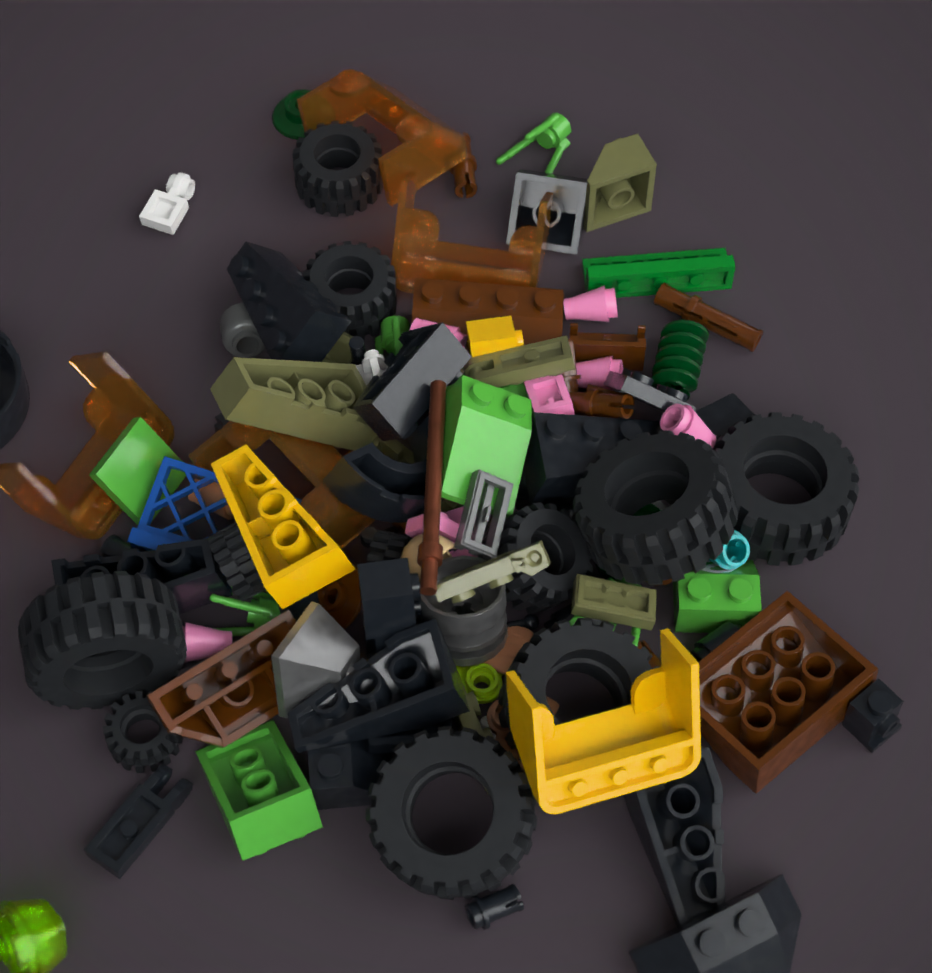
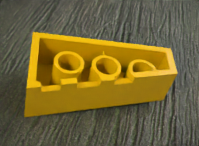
[211,444,356,609]

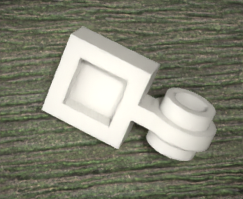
[139,172,195,235]

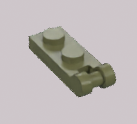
[464,335,575,387]

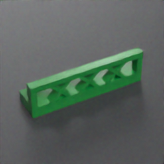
[582,248,736,298]

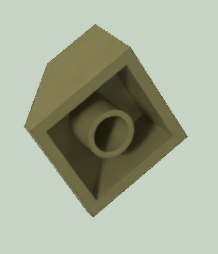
[584,133,657,232]

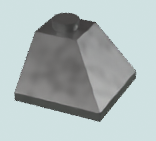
[271,601,360,718]

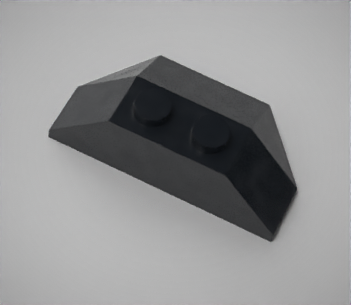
[628,874,802,973]

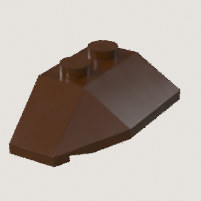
[146,609,296,748]

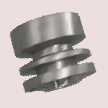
[420,556,508,667]

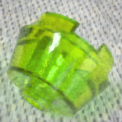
[0,898,67,973]

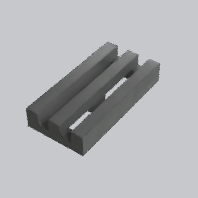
[454,469,514,560]

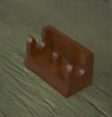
[569,323,646,371]

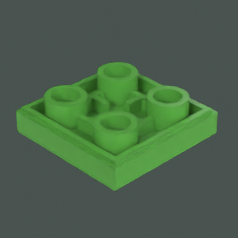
[89,417,186,525]

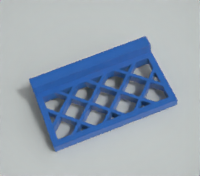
[127,456,313,592]

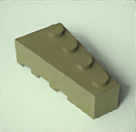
[210,357,377,451]

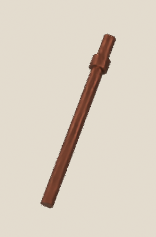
[417,380,446,596]

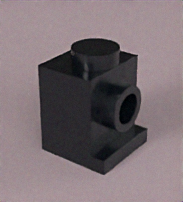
[842,679,904,753]

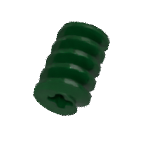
[650,320,709,401]

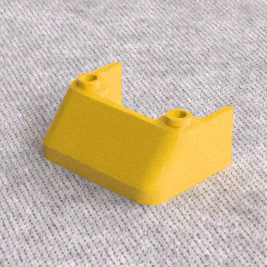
[506,628,701,814]

